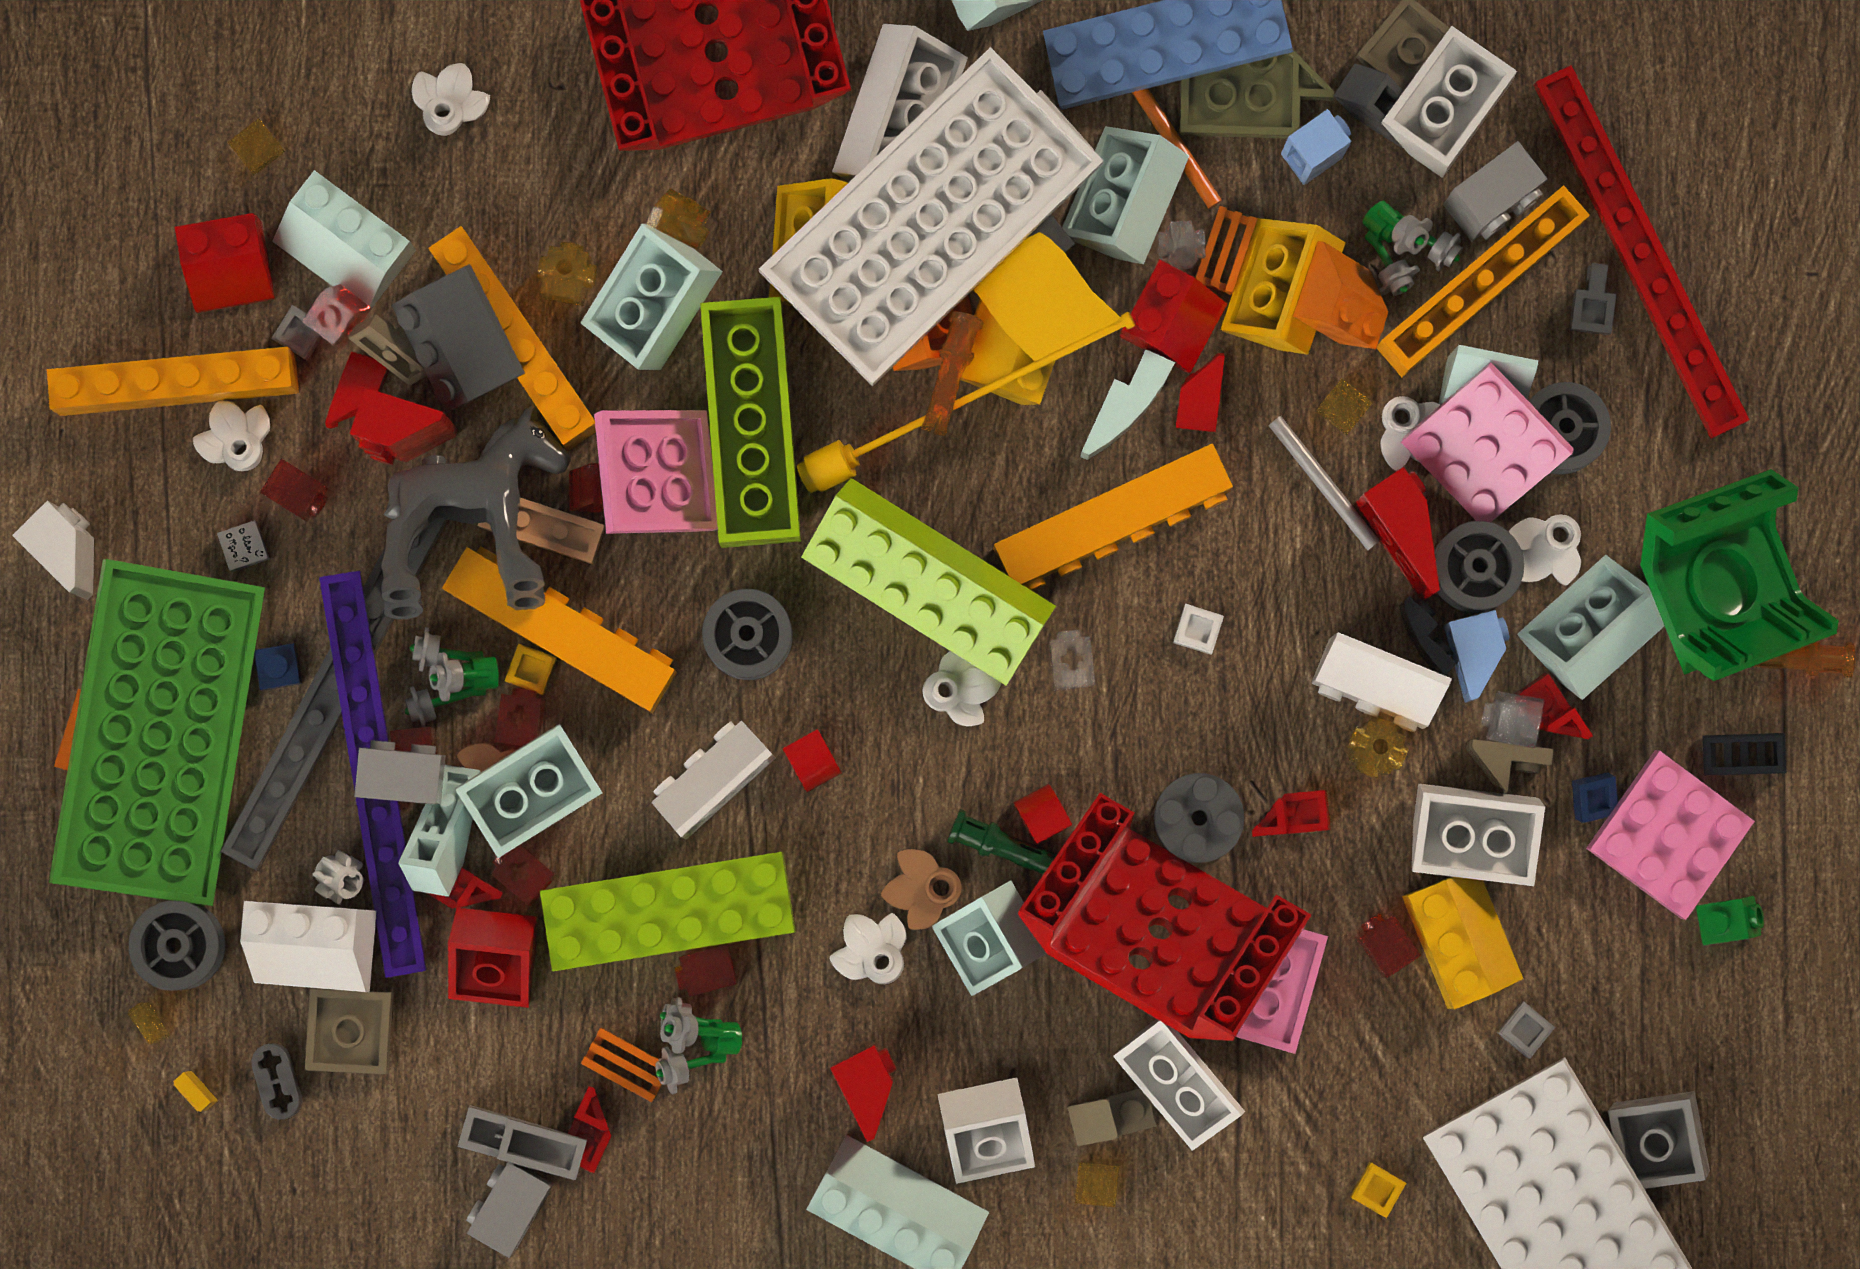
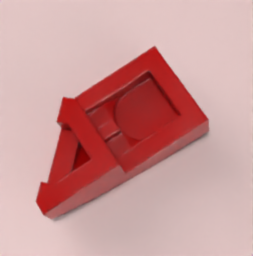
[325,351,389,429]
[1175,353,1225,432]
[1512,673,1593,739]
[1252,790,1331,837]
[427,867,503,909]
[568,1086,612,1174]

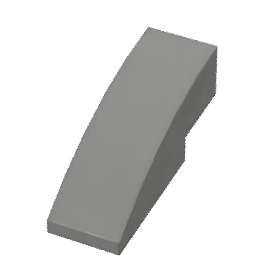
[458,1105,587,1180]

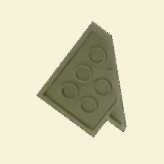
[1179,49,1334,139]

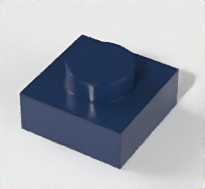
[254,643,302,691]
[1572,772,1618,823]

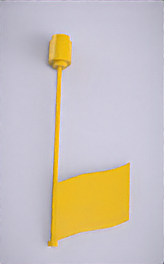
[797,232,1135,493]

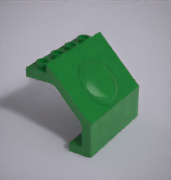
[1640,469,1839,681]

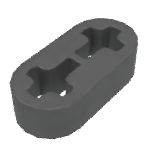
[251,1043,302,1120]

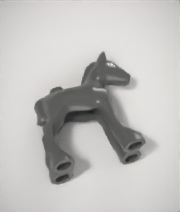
[381,404,571,619]

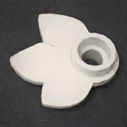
[412,63,490,136]
[1380,396,1440,471]
[193,400,270,471]
[1508,514,1581,586]
[923,651,1001,727]
[830,913,906,984]

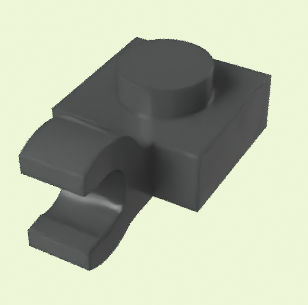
[1569,263,1616,335]

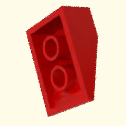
[1354,467,1440,601]

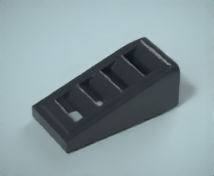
[1702,733,1787,776]

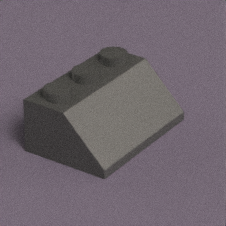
[391,264,525,413]

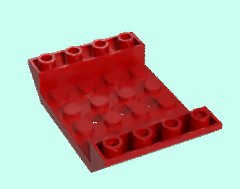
[579,0,851,151]
[1018,793,1311,1041]

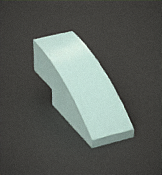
[1080,350,1175,460]

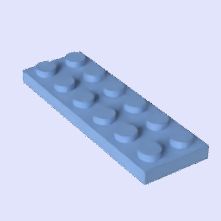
[1043,0,1294,110]

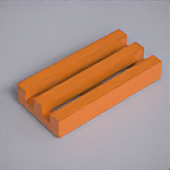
[1195,206,1258,295]
[581,1027,662,1102]

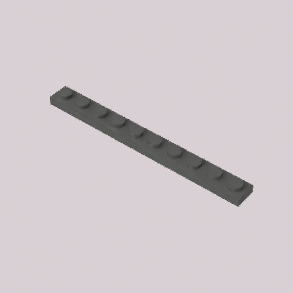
[220,519,447,871]

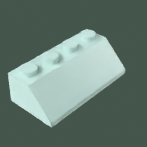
[806,1135,989,1269]

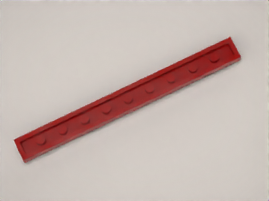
[1533,65,1750,439]

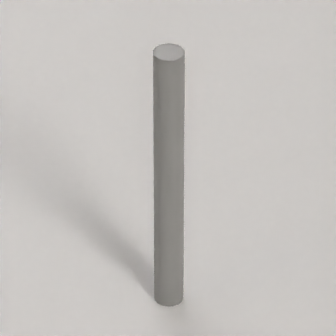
[1268,416,1380,551]

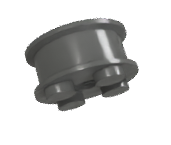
[1529,382,1611,475]
[1434,521,1524,613]
[702,589,793,680]
[1154,773,1244,863]
[129,901,226,991]

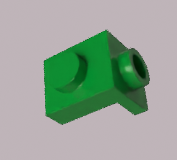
[1696,896,1764,946]

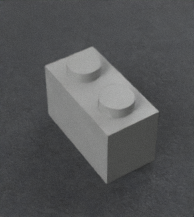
[354,740,446,804]
[466,1162,554,1258]

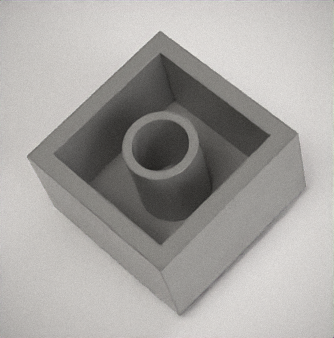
[1443,141,1547,242]
[1608,1091,1710,1189]

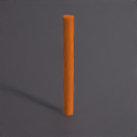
[1132,88,1222,209]

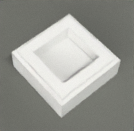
[1173,604,1224,655]

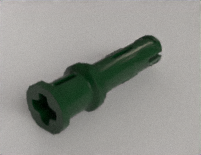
[947,809,1057,875]

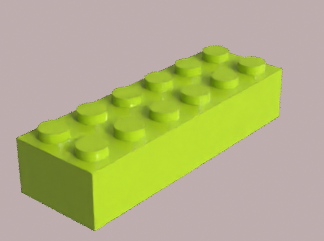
[700,297,801,548]
[801,478,1056,686]
[540,852,796,971]

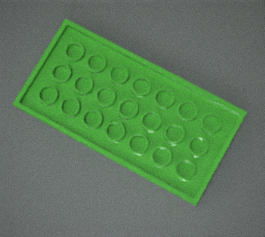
[49,559,265,906]

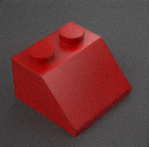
[174,213,275,313]
[1120,260,1227,374]
[448,908,537,1008]
[830,1044,897,1142]

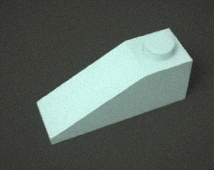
[398,765,481,897]

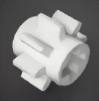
[313,850,365,904]

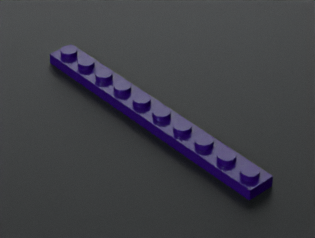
[319,571,427,978]

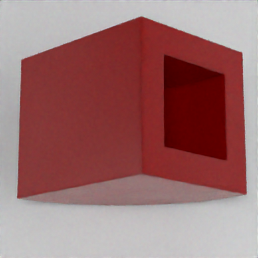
[782,729,842,793]
[1013,784,1072,845]

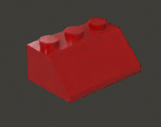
[350,387,458,465]

